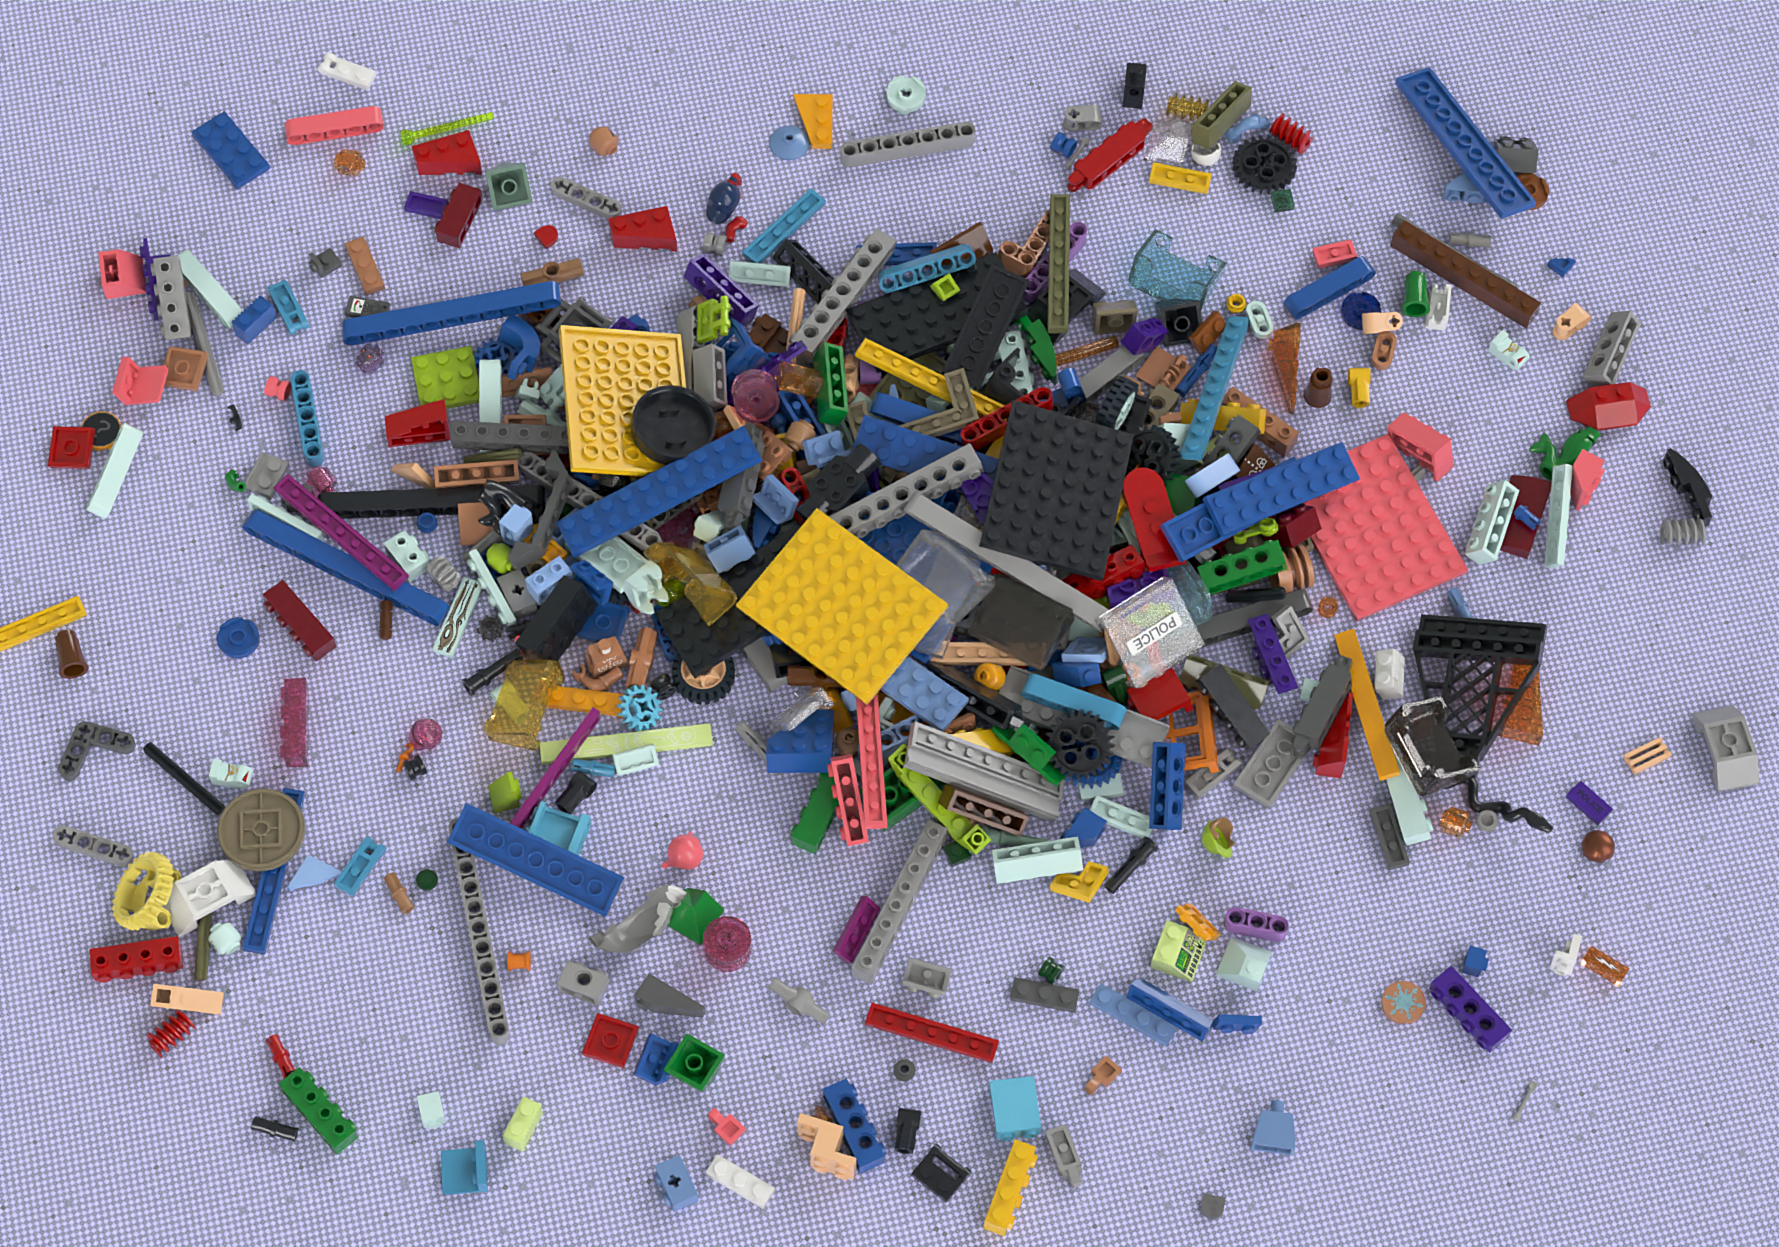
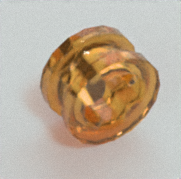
[1318,597,1338,618]

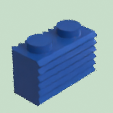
[232,296,277,344]

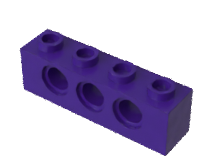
[683,253,759,327]
[1429,966,1512,1053]

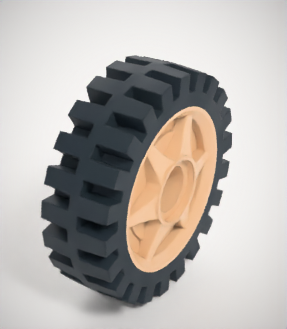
[672,654,735,705]

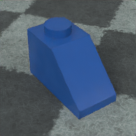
[1051,661,1102,687]

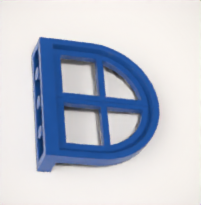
[705,316,765,392]

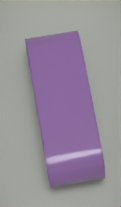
[1224,907,1289,942]

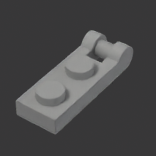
[1184,748,1243,800]

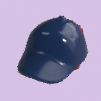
[706,172,742,224]

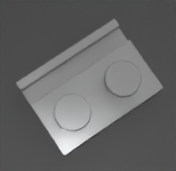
[244,452,290,499]

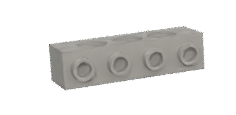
[1583,310,1641,387]

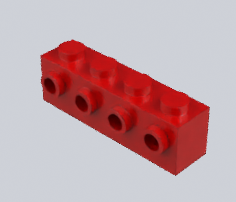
[1061,544,1146,600]
[89,936,183,982]

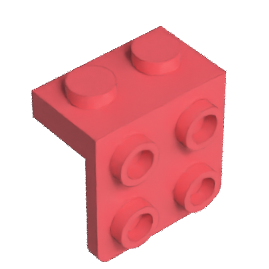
[112,357,169,405]

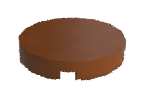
[1516,173,1549,210]

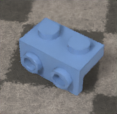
[753,474,799,524]

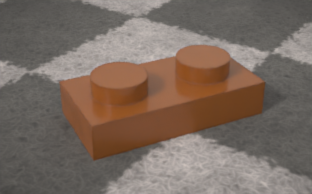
[1189,311,1226,354]

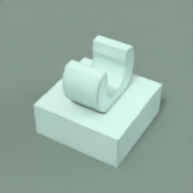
[515,378,540,403]

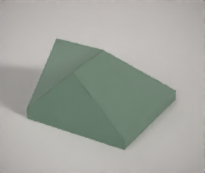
[485,162,533,210]

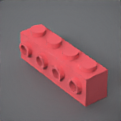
[827,754,869,846]

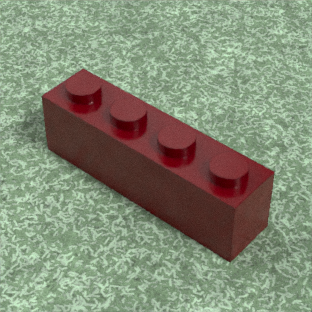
[262,580,336,662]

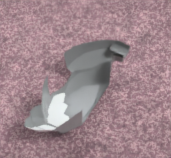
[589,884,687,953]

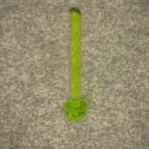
[400,112,494,146]

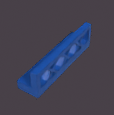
[1126,977,1213,1042]

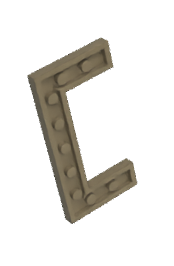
[847,368,979,441]

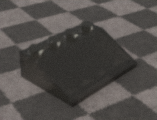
[968,573,1074,671]

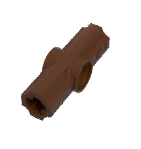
[787,666,842,690]

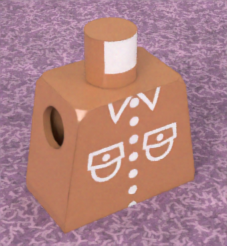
[584,636,629,679]

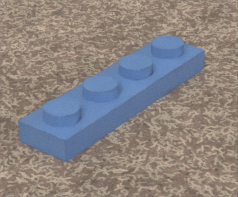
[1089,983,1178,1047]

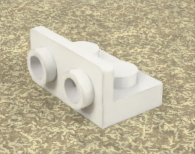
[1550,934,1582,976]

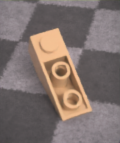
[150,984,224,1015]

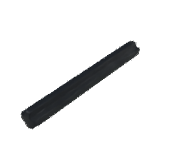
[143,742,225,815]

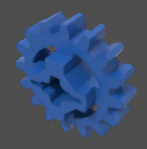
[474,337,518,375]

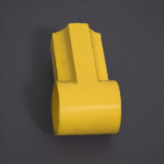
[1348,368,1371,408]

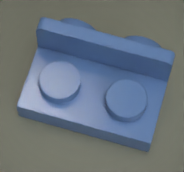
[802,430,851,468]

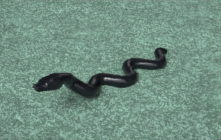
[1402,751,1553,833]

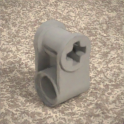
[1063,104,1102,132]

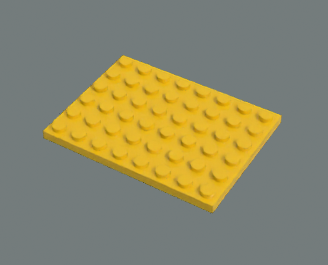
[559,325,686,476]
[736,508,948,705]

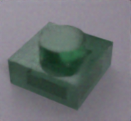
[1270,189,1295,213]

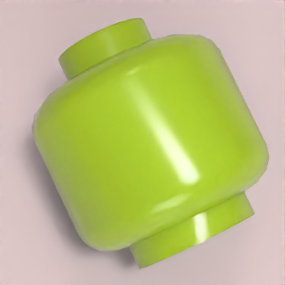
[486,543,515,574]

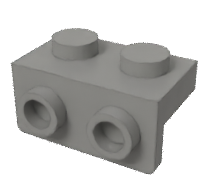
[901,957,952,998]

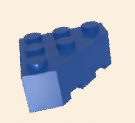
[766,709,834,773]

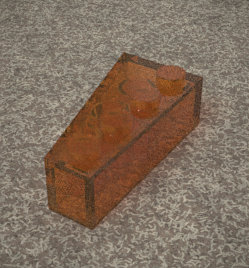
[1498,664,1543,746]

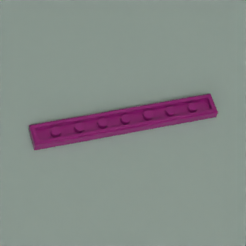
[273,474,409,592]
[510,707,601,829]

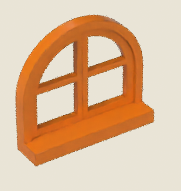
[1165,691,1219,773]

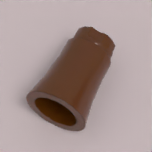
[1303,367,1333,408]
[55,630,89,679]

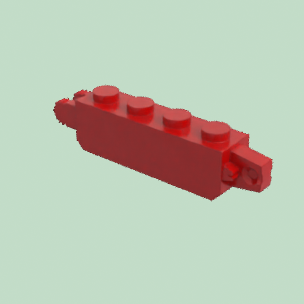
[1067,118,1153,193]

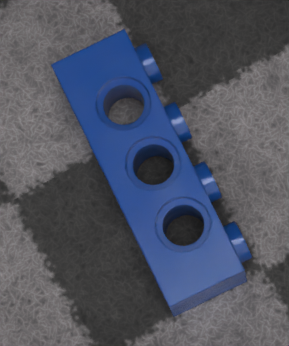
[1149,742,1186,830]
[822,1078,887,1174]

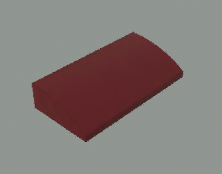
[1500,475,1552,559]

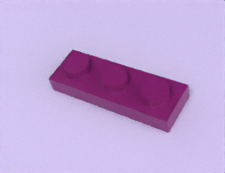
[833,896,881,963]

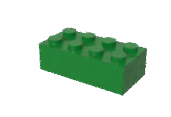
[859,767,946,832]

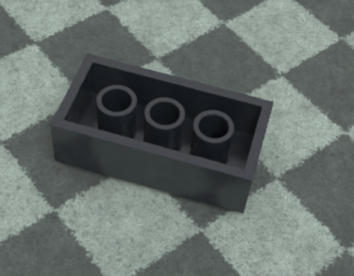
[515,575,598,672]

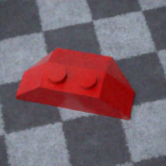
[1566,382,1651,431]

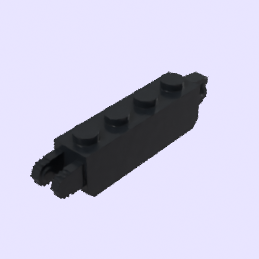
[928,661,1032,729]

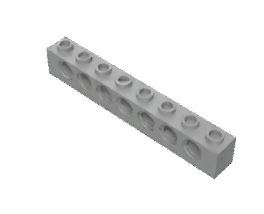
[789,229,897,364]
[829,443,984,538]
[852,820,948,985]

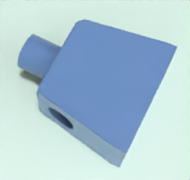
[1250,1100,1296,1156]

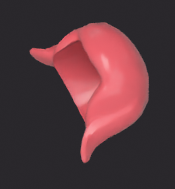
[662,831,704,870]

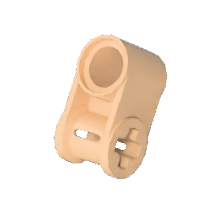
[1552,303,1592,340]
[1362,312,1403,334]

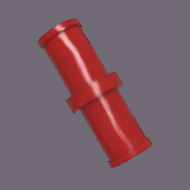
[265,1034,296,1079]

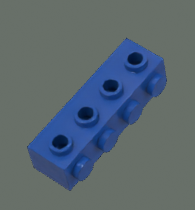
[776,384,830,469]

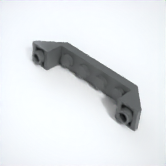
[508,451,573,570]

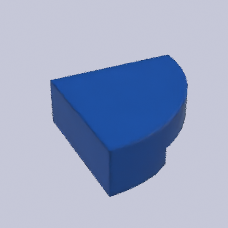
[1547,257,1576,278]

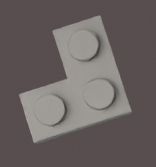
[1271,605,1310,659]

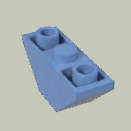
[1443,172,1488,203]

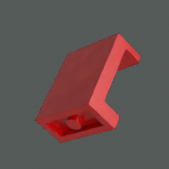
[1126,668,1194,720]

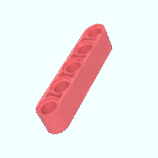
[284,106,384,145]

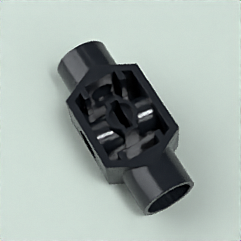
[796,443,881,522]

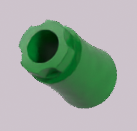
[1402,271,1430,318]

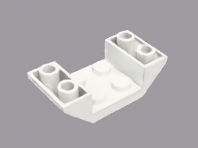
[162,860,256,937]

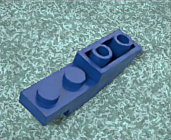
[753,477,790,550]

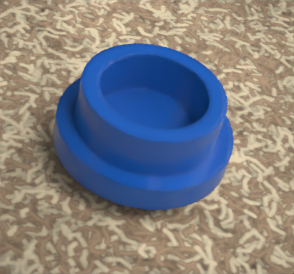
[417,512,438,533]

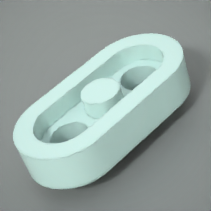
[1246,301,1274,339]

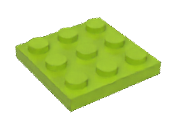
[411,346,479,409]

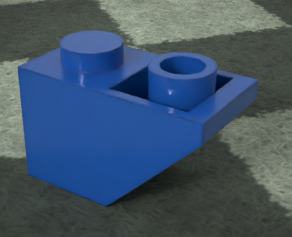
[1060,808,1107,848]

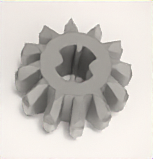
[426,556,461,591]

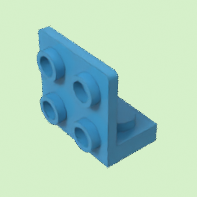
[441,1140,488,1195]

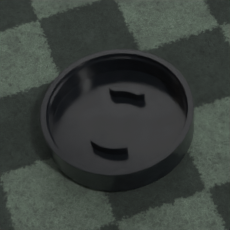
[630,385,716,465]

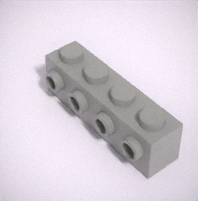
[151,255,192,341]

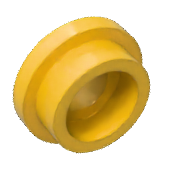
[1226,294,1246,314]

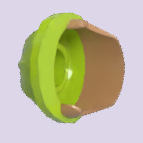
[1201,817,1234,859]

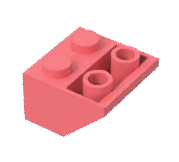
[98,249,146,299]
[1570,449,1605,511]

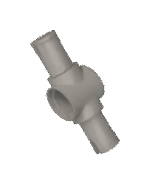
[769,977,830,1025]

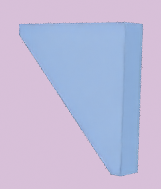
[287,855,342,892]

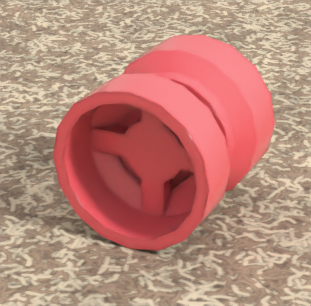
[264,376,292,401]

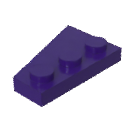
[959,467,993,527]

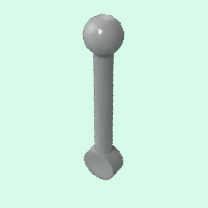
[1064,137,1090,169]
[1512,1081,1537,1121]

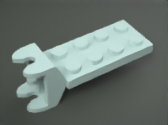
[564,536,669,614]

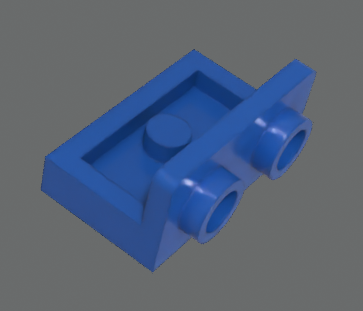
[570,560,613,605]
[633,1033,679,1086]

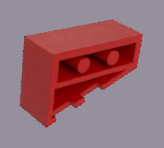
[411,130,482,175]
[608,206,677,252]
[384,399,450,448]

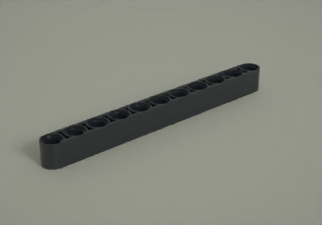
[317,485,545,519]

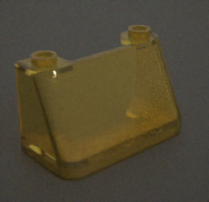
[643,542,737,626]
[484,660,565,752]

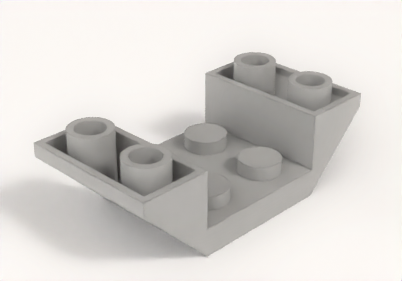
[1692,706,1760,792]

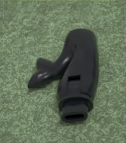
[478,479,545,536]

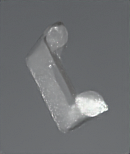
[896,529,997,624]

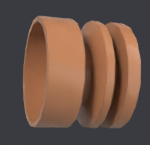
[1266,545,1314,593]

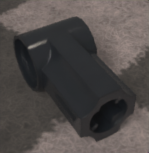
[555,771,597,814]
[894,1107,921,1155]

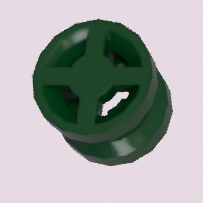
[1038,957,1065,984]

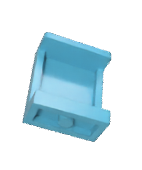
[526,801,592,856]
[989,1076,1041,1141]

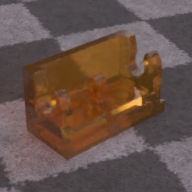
[775,361,824,398]

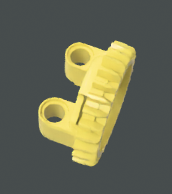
[112,851,181,931]

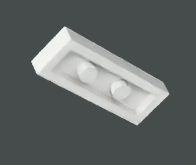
[705,1154,775,1209]

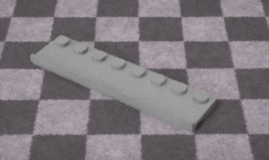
[999,665,1170,769]
[903,722,1065,822]

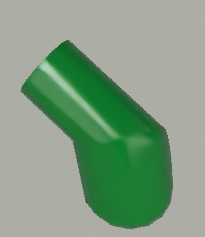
[224,469,246,492]

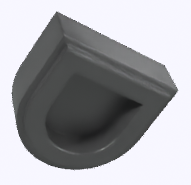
[1201,1193,1226,1220]

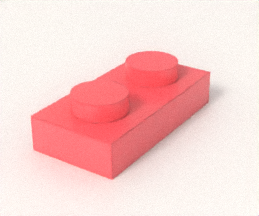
[1312,240,1357,269]

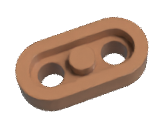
[1371,331,1397,370]

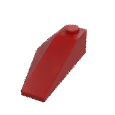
[1312,692,1353,779]

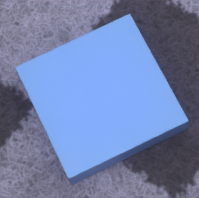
[1062,637,1108,663]

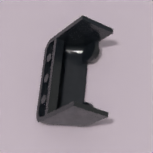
[980,347,1081,421]

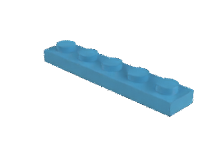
[742,188,826,263]

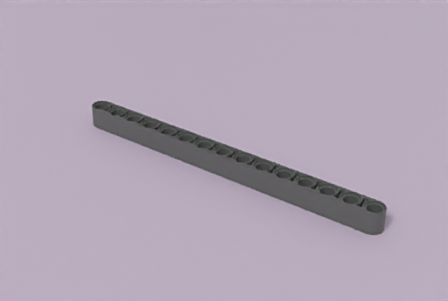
[1031,589,1313,687]

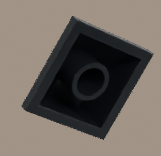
[1155,299,1202,347]

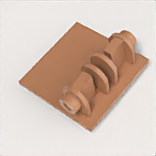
[1135,346,1192,391]
[758,430,794,481]

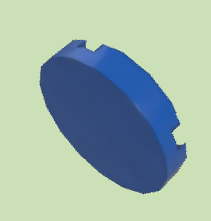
[217,617,260,659]

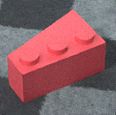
[1387,412,1454,482]

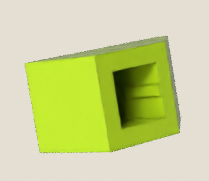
[488,771,522,813]

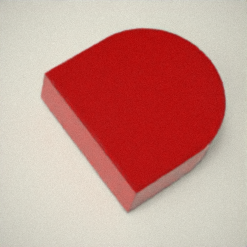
[534,225,558,249]

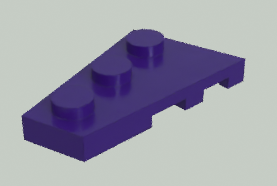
[1107,568,1174,609]

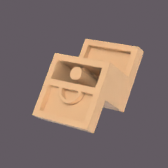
[797,1113,856,1180]

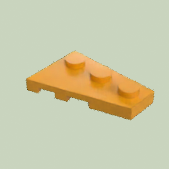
[793,94,833,149]

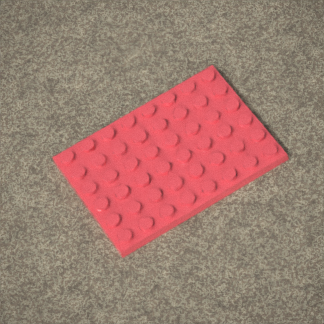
[1303,434,1468,621]

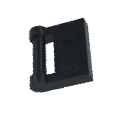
[911,1143,972,1203]

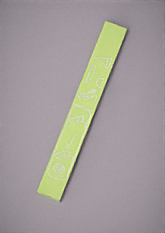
[539,723,713,765]

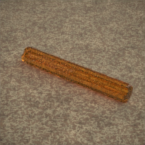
[1055,336,1119,367]

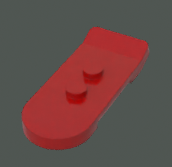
[1122,468,1187,572]

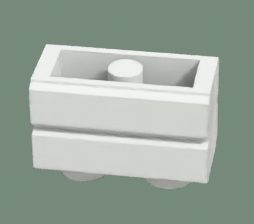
[1374,649,1405,700]

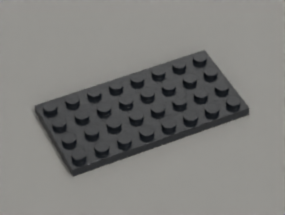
[846,252,1029,373]
[655,524,801,679]

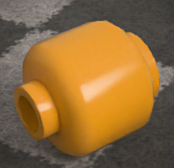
[974,663,1006,691]

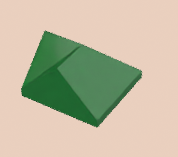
[667,888,725,946]
[663,1033,725,1092]

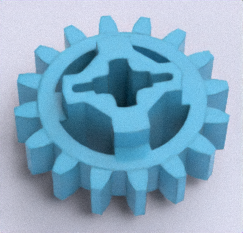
[616,684,663,732]

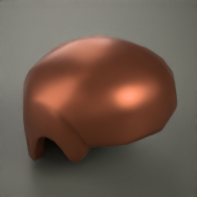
[1581,830,1616,863]

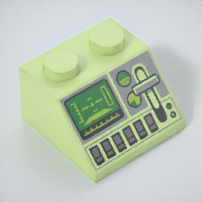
[1150,920,1206,983]

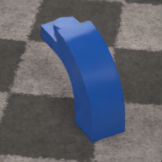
[498,314,540,381]

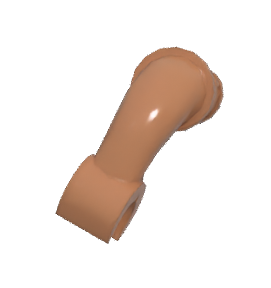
[572,664,623,691]

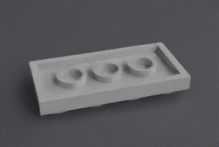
[1233,719,1311,809]

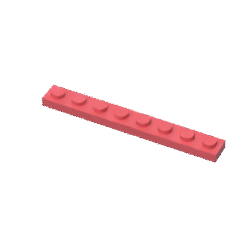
[856,693,887,829]

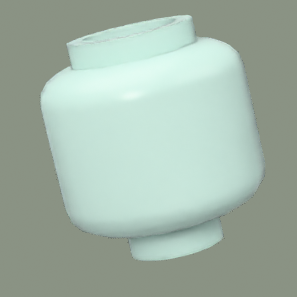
[208,922,242,955]

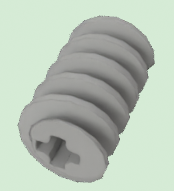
[1660,518,1706,545]

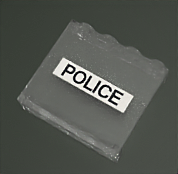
[1095,576,1205,688]

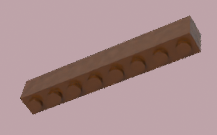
[1390,220,1541,329]

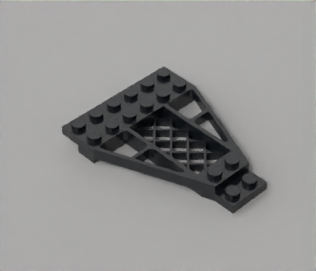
[1412,614,1548,778]

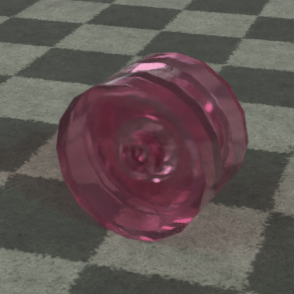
[731,369,780,423]
[703,916,752,972]

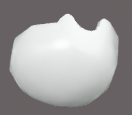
[1191,142,1221,166]

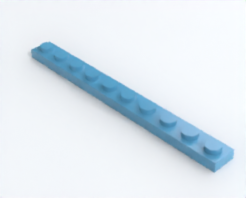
[1181,316,1250,460]

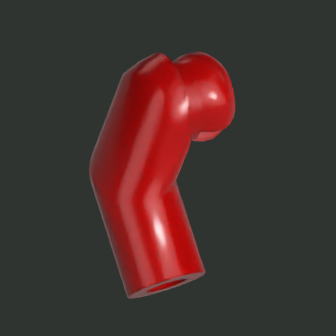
[725,216,748,243]

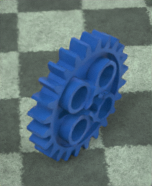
[1053,735,1123,789]

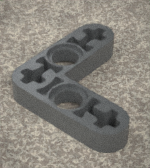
[58,721,136,781]

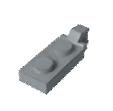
[1045,1124,1082,1189]

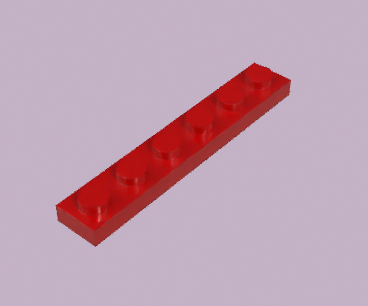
[865,1003,999,1063]

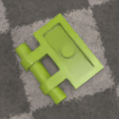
[697,296,731,344]

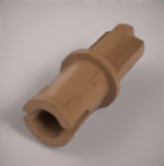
[384,872,415,914]

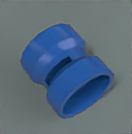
[1050,132,1077,159]

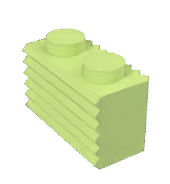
[502,1097,543,1151]

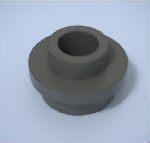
[893,1059,916,1082]

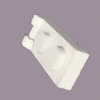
[317,52,376,91]

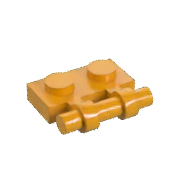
[1175,903,1222,942]

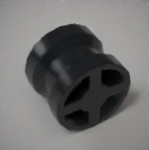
[650,674,677,700]
[403,754,427,781]

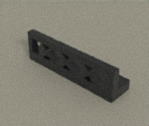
[772,239,843,309]

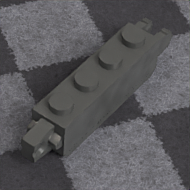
[717,422,765,531]
[1292,655,1352,759]

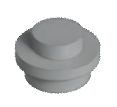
[1476,810,1498,832]

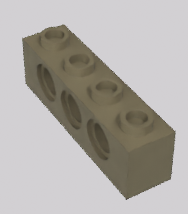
[1143,383,1180,429]

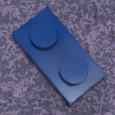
[1213,1014,1262,1034]

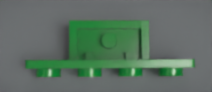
[991,724,1066,786]

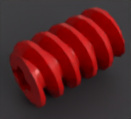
[1269,113,1313,154]
[146,1010,197,1058]

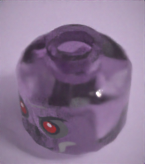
[354,344,385,374]

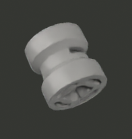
[703,232,727,256]

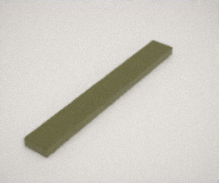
[1048,194,1070,333]

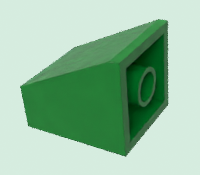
[1165,473,1201,516]

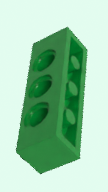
[1197,540,1287,596]

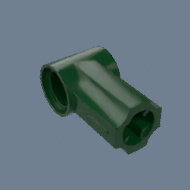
[1100,665,1129,706]

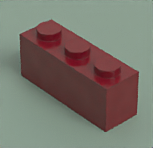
[434,183,483,249]

